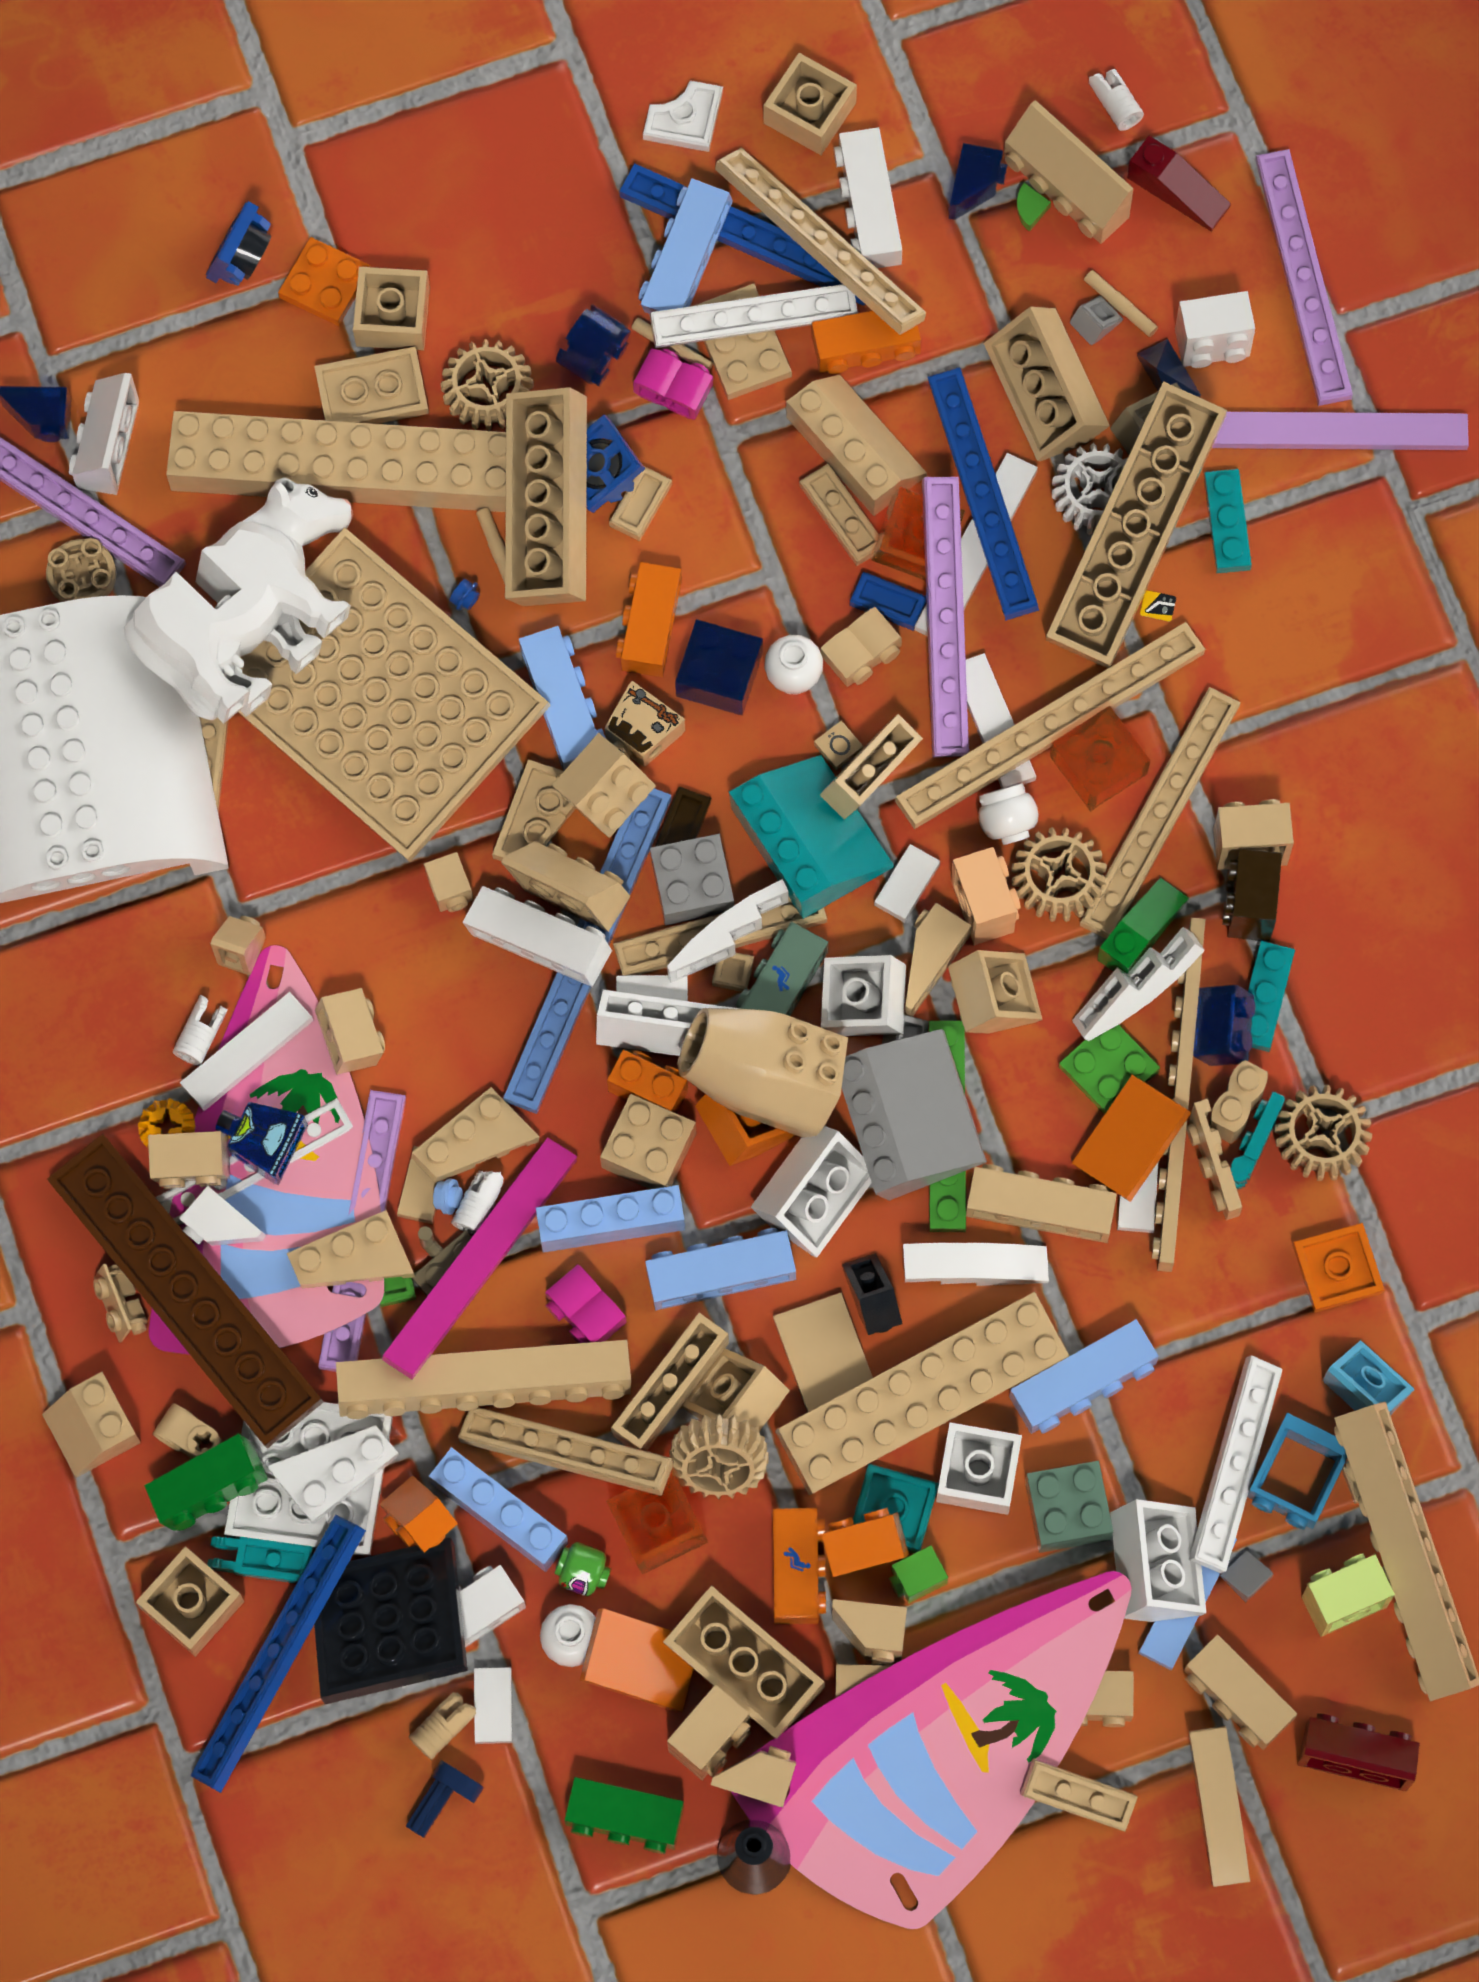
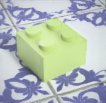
[1301,1553,1395,1637]

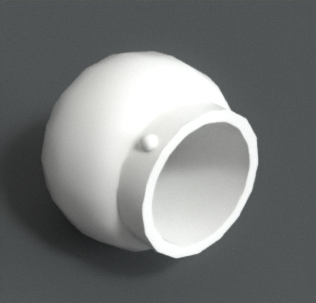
[764,635,823,694]
[978,783,1039,845]
[540,1604,596,1667]

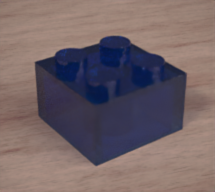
[675,619,763,716]

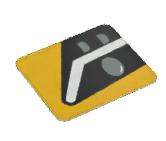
[1140,590,1176,622]

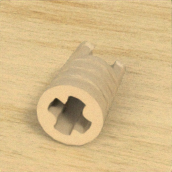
[408,1692,476,1760]

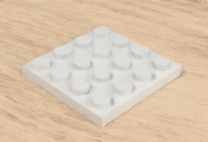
[224,1402,393,1557]

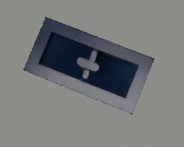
[1137,339,1201,397]

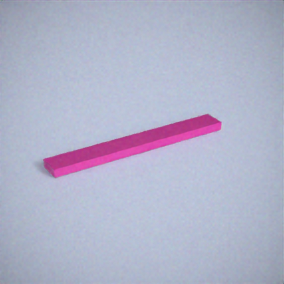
[382,1137,577,1380]

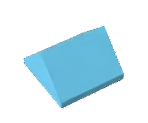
[1323,1340,1415,1416]

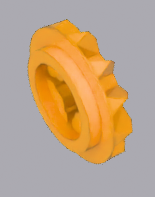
[138,1098,196,1149]

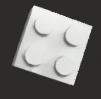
[1175,291,1256,368]
[821,955,906,1036]
[936,1422,1022,1515]

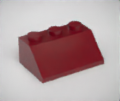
[1298,1713,1420,1792]

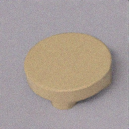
[46,538,117,602]

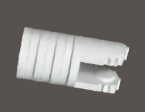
[1089,69,1144,131]
[172,995,228,1066]
[451,1171,504,1235]

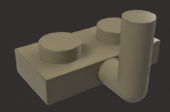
[412,1226,472,1296]

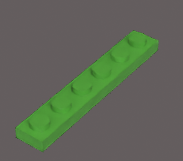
[929,1021,966,1232]

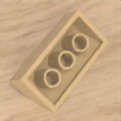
[1004,100,1134,244]
[983,307,1110,461]
[786,374,927,516]
[663,1586,825,1739]

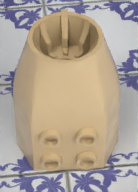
[677,1008,848,1138]

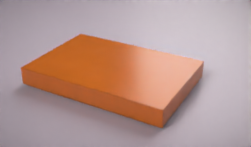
[1072,1075,1191,1202]
[579,1608,693,1712]

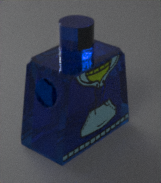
[215,1102,308,1186]

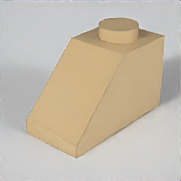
[210,916,266,975]

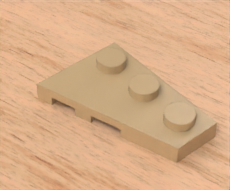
[492,759,576,861]

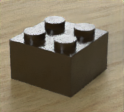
[1222,848,1282,942]

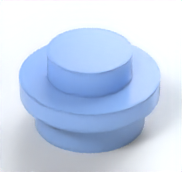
[433,1178,463,1215]

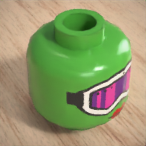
[554,1542,611,1596]

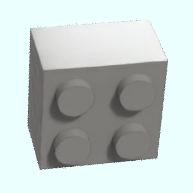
[650,834,734,926]

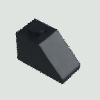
[842,1253,903,1335]

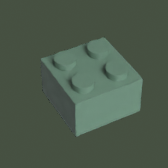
[1025,1461,1113,1553]

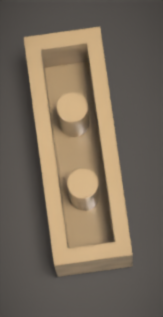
[820,714,923,820]
[1184,1634,1297,1750]

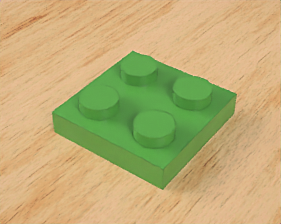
[1059,1024,1160,1115]

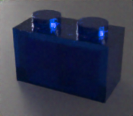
[1193,985,1255,1066]

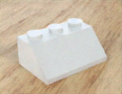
[69,373,139,495]
[751,1126,872,1258]
[1110,1499,1206,1622]

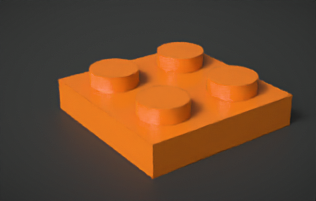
[278,237,371,326]
[1292,1223,1385,1313]

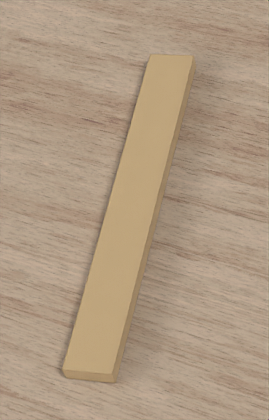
[715,148,927,335]
[1080,687,1241,939]

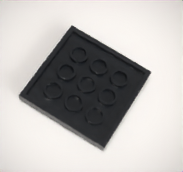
[314,1537,468,1704]

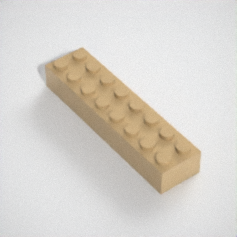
[1046,381,1227,668]
[775,1292,1069,1495]

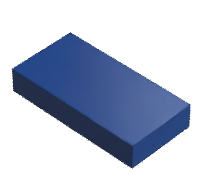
[850,572,927,631]

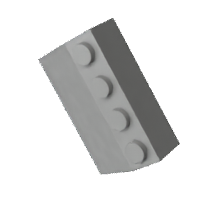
[842,1029,987,1201]

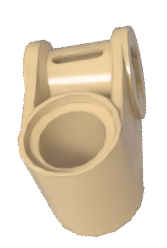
[152,1403,223,1459]

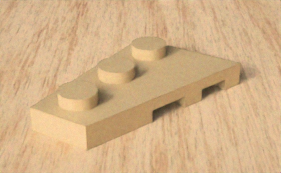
[411,1087,540,1183]
[1186,1098,1242,1220]
[287,1210,415,1289]

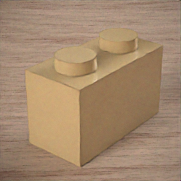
[315,988,385,1075]

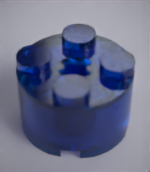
[556,304,631,387]

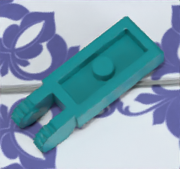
[1230,1091,1285,1189]
[207,1536,314,1584]

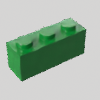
[144,1433,268,1531]
[564,1777,684,1854]

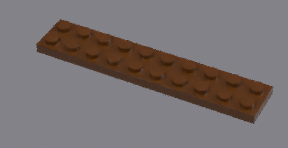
[47,1134,324,1449]

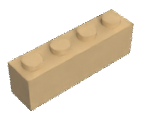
[966,1164,1117,1243]
[611,1312,729,1451]

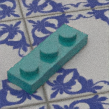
[1204,469,1252,574]
[1235,941,1295,1052]

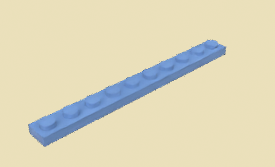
[503,788,671,1114]

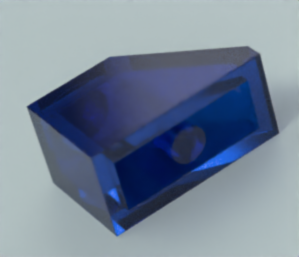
[949,143,1008,220]
[0,386,71,442]

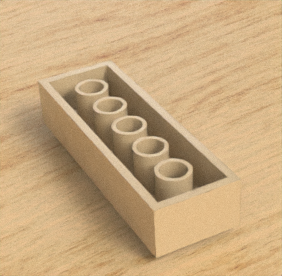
[505,387,587,606]

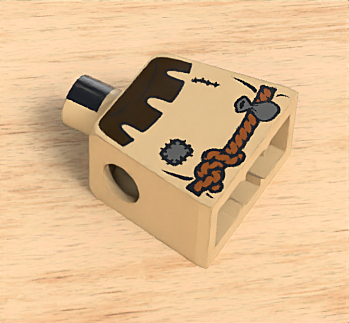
[605,681,686,766]

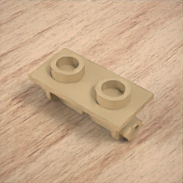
[93,1264,148,1343]

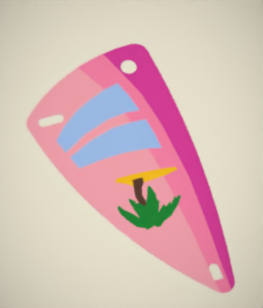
[149,945,384,1354]
[732,1571,1132,1929]

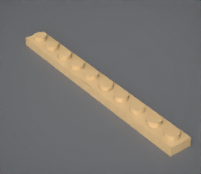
[895,622,1206,829]
[1152,917,1206,1272]

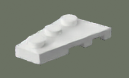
[267,1425,399,1524]

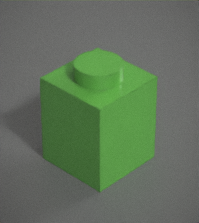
[889,1545,948,1604]

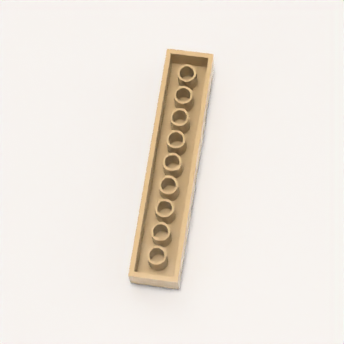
[166,411,506,512]

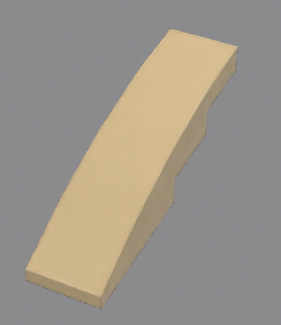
[1189,1726,1250,1887]

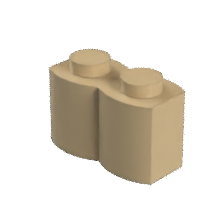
[821,607,902,687]
[1209,1060,1268,1144]

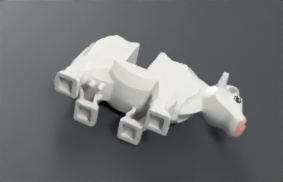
[124,477,354,724]

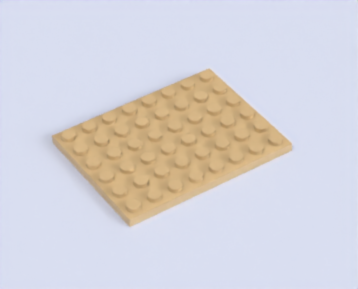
[238,527,551,862]

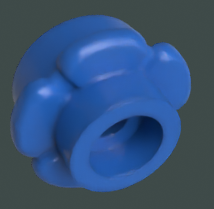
[449,579,480,611]

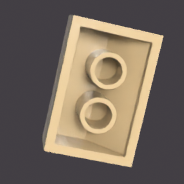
[501,841,631,932]

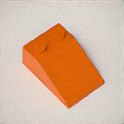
[695,1094,796,1166]

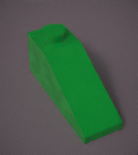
[1097,878,1189,974]

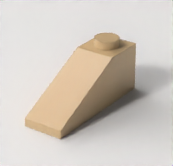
[905,903,971,1017]

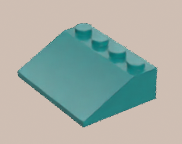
[729,755,894,919]

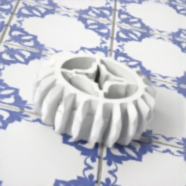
[1052,443,1128,535]

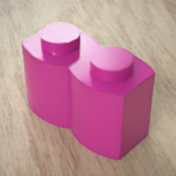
[633,348,713,420]
[545,1264,627,1343]

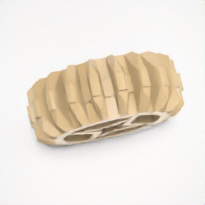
[441,339,534,431]
[1012,827,1107,922]
[1274,1084,1372,1181]
[669,1413,769,1500]

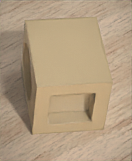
[424,852,473,912]

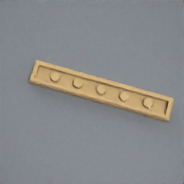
[613,896,827,976]
[458,1407,674,1496]

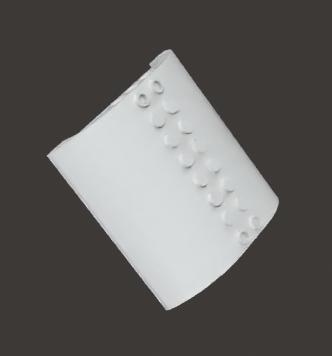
[0,595,229,903]

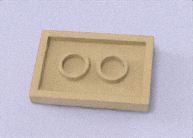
[694,284,792,400]
[314,346,429,424]

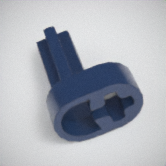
[406,1760,484,1838]

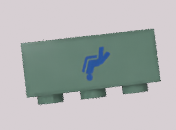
[736,922,829,1016]

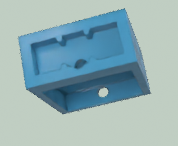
[1247,1413,1347,1530]

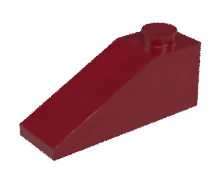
[1127,135,1231,232]

